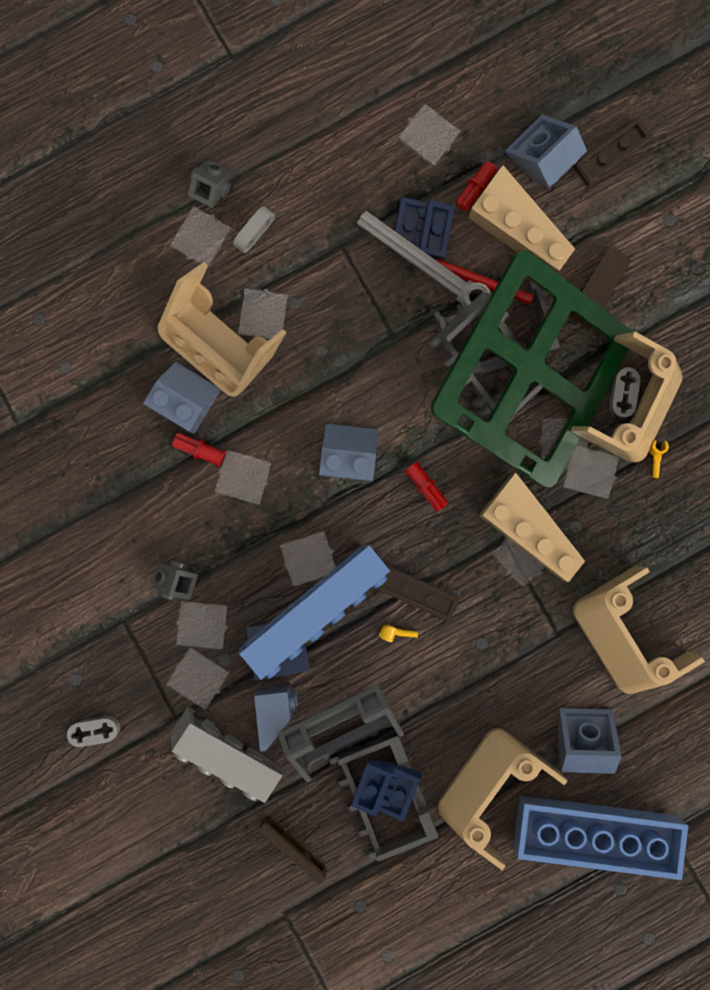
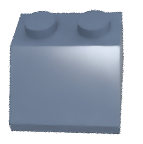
[505,114,587,188]
[143,362,221,434]
[319,424,379,482]
[254,683,298,752]
[558,708,621,774]

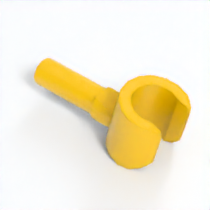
[649,440,669,478]
[379,624,418,642]

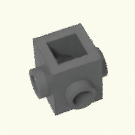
[188,160,231,207]
[151,560,198,601]

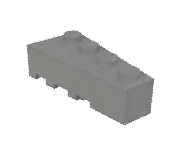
[170,706,283,803]

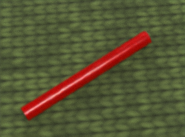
[434,258,534,305]

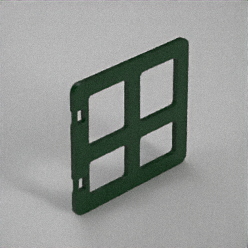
[431,251,632,487]

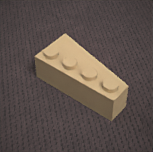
[468,165,575,273]
[479,473,585,582]

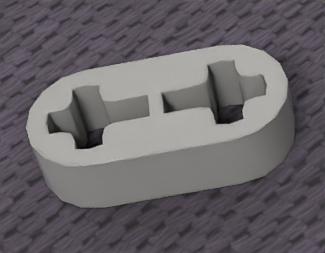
[233,206,275,253]
[609,367,640,419]
[67,716,120,747]

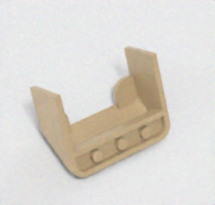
[158,262,287,397]
[571,332,682,462]
[573,565,705,694]
[437,728,567,871]

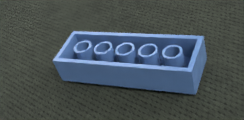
[239,545,390,680]
[513,795,688,880]

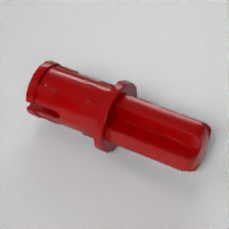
[456,161,498,211]
[172,432,226,467]
[404,461,448,512]

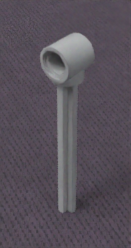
[357,211,490,315]

